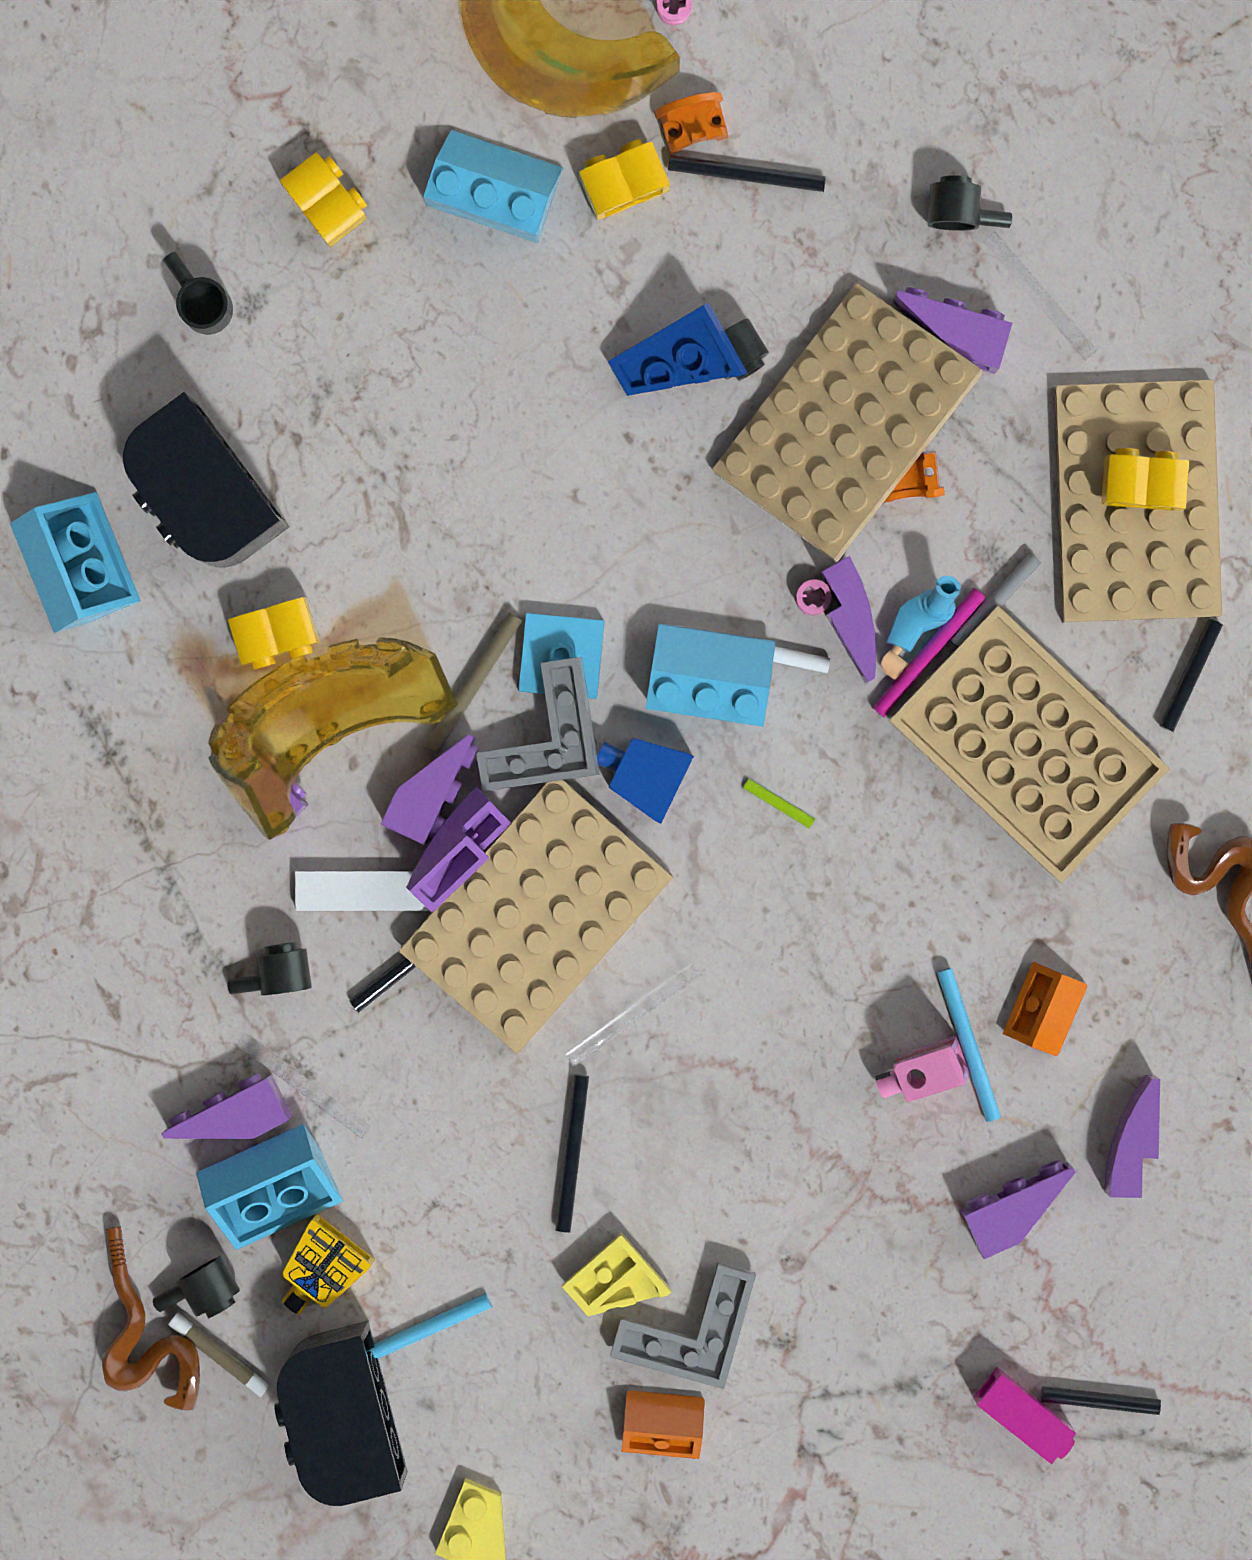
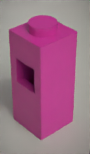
[973,1367,1076,1465]

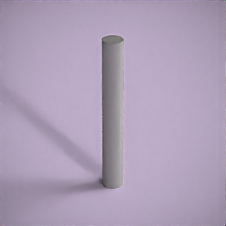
[950,553,1041,647]

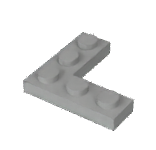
[476,657,600,792]
[610,1262,756,1389]

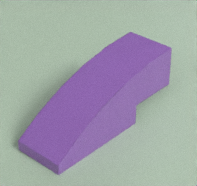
[820,556,876,684]
[406,787,511,913]
[1104,1075,1160,1198]

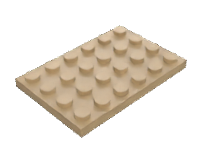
[712,283,983,563]
[1054,380,1222,623]
[888,606,1170,883]
[399,780,673,1054]

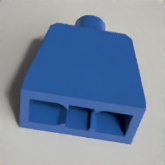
[597,738,694,824]

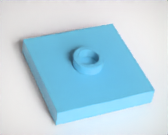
[519,613,605,699]

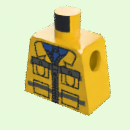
[281,1214,375,1315]

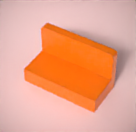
[1002,962,1087,1056]
[621,1390,705,1459]

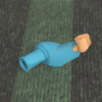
[881,575,961,679]

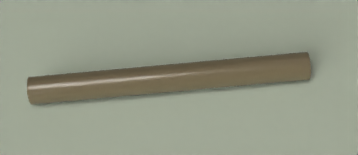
[425,613,522,753]

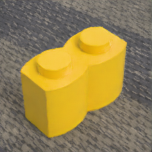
[579,139,670,221]
[279,151,367,248]
[1101,448,1189,511]
[228,597,320,670]

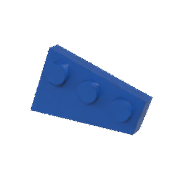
[608,303,747,396]

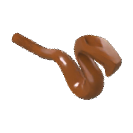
[1167,823,1252,966]
[102,1226,200,1411]

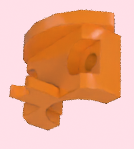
[654,92,729,154]
[883,451,945,503]

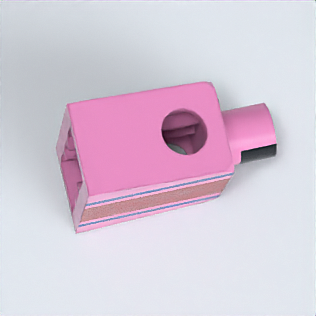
[875,1035,970,1102]

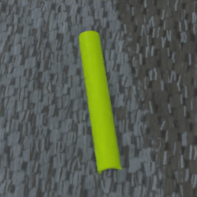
[743,778,815,829]

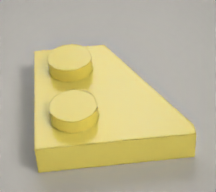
[562,1233,671,1316]
[435,1478,506,1560]

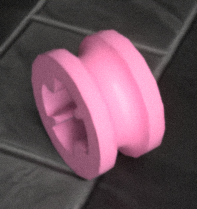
[656,0,692,25]
[795,579,832,615]

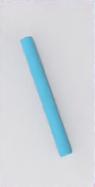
[937,968,1001,1122]
[366,1293,493,1359]

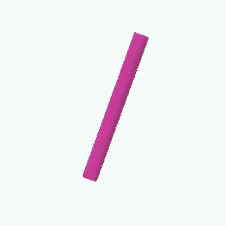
[872,588,986,718]

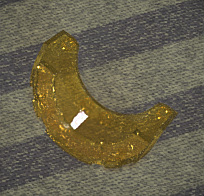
[460,0,680,118]
[208,637,458,840]

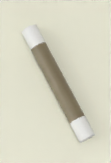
[168,1313,270,1398]

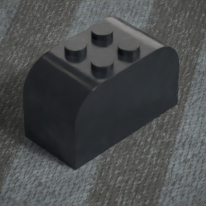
[123,392,289,568]
[274,1320,408,1506]

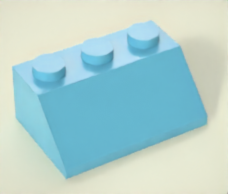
[423,130,563,243]
[10,492,141,633]
[646,623,776,727]
[196,1124,343,1250]

